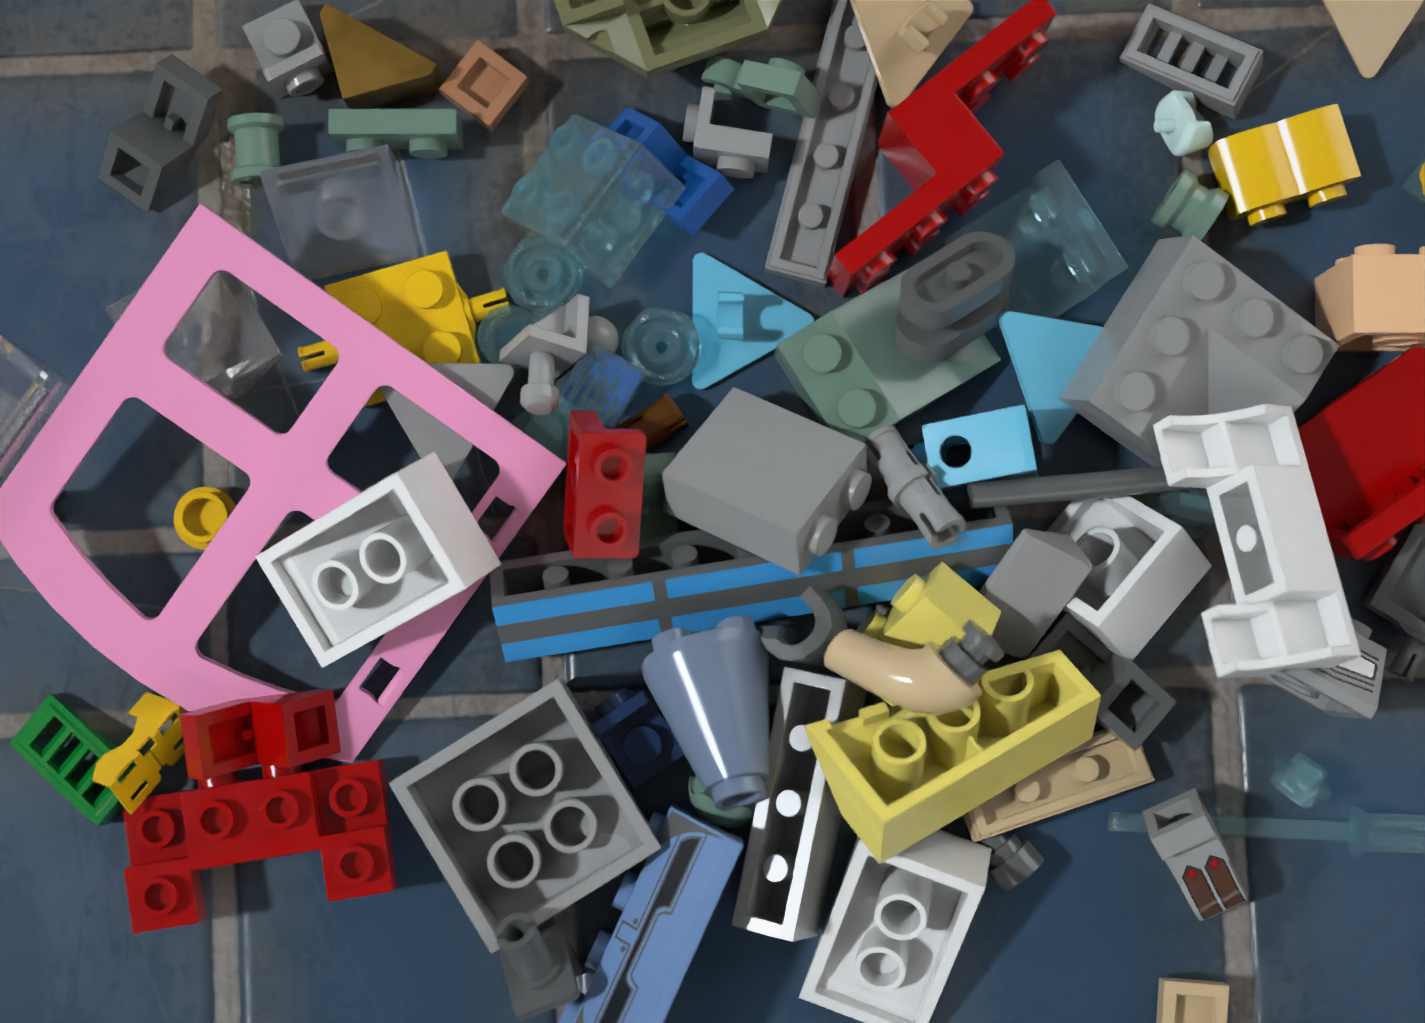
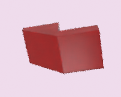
[180,689,341,780]

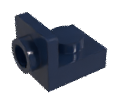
[589,686,685,789]

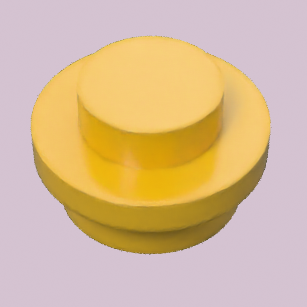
[173,486,236,550]

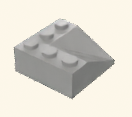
[1059,235,1340,503]
[388,678,662,954]

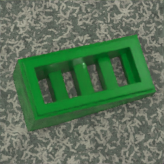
[9,694,146,827]

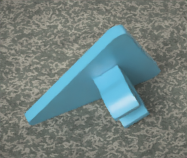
[692,253,814,390]
[998,311,1104,444]

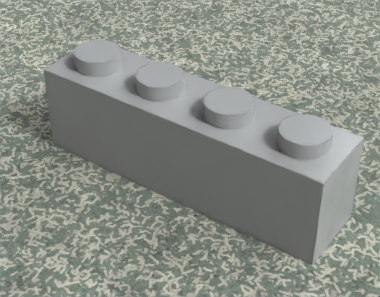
[732,667,867,942]

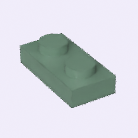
[328,109,464,159]

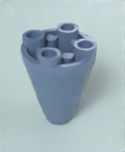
[641,615,770,809]

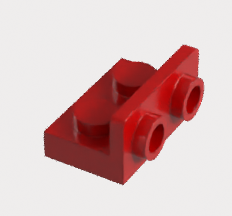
[563,410,646,558]

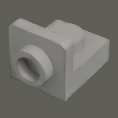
[242,0,335,99]

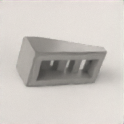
[1120,3,1263,119]

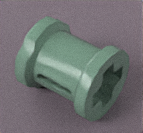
[227,113,288,189]

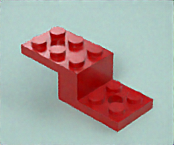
[827,0,1057,298]

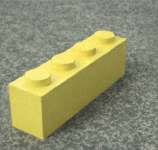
[805,650,1101,864]

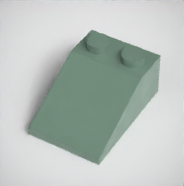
[774,269,1001,443]

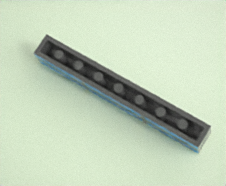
[490,486,1013,662]

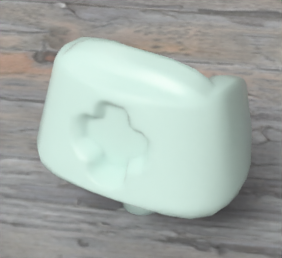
[1154,90,1213,156]

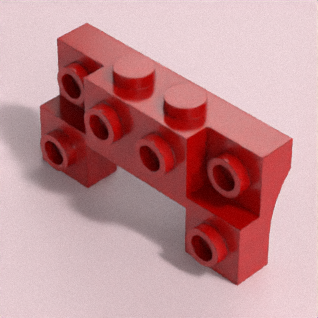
[122,758,399,934]

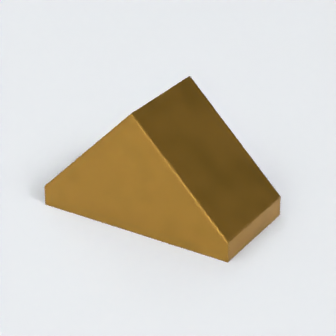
[319,3,444,109]

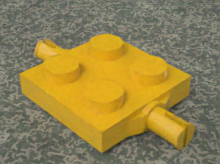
[298,251,512,408]

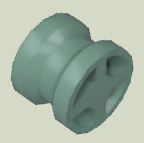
[1151,168,1229,241]

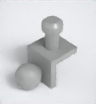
[499,294,619,415]

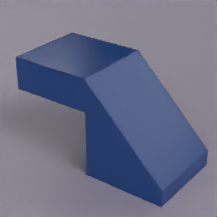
[587,106,734,236]

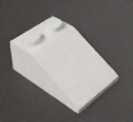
[255,451,501,668]
[799,829,991,1023]

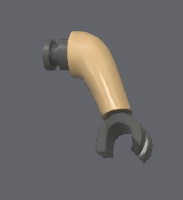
[760,586,1005,715]

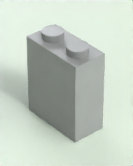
[662,387,872,575]

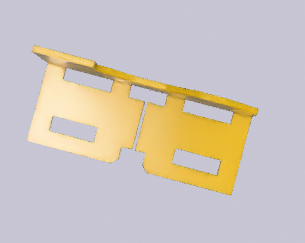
[92,692,187,815]

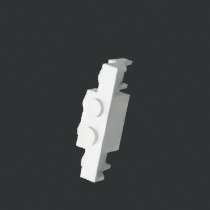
[1153,404,1361,678]

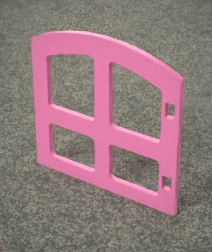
[0,204,567,763]

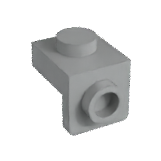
[683,86,773,179]

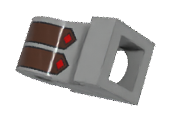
[1142,788,1249,922]

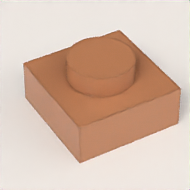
[439,39,530,132]

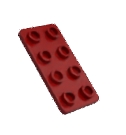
[1297,346,1425,562]

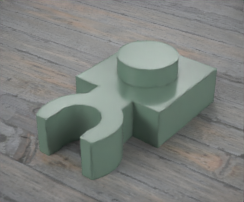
[701,55,821,119]

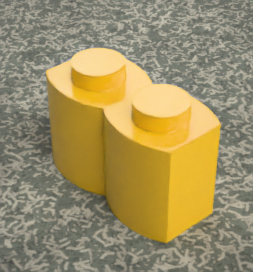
[1207,104,1361,226]

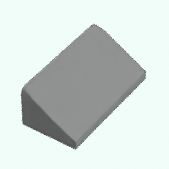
[979,529,1092,658]

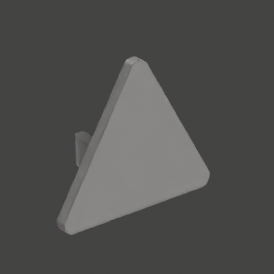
[379,363,514,481]

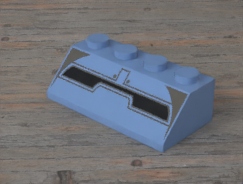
[558,803,743,1023]

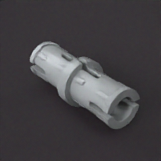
[863,425,967,549]

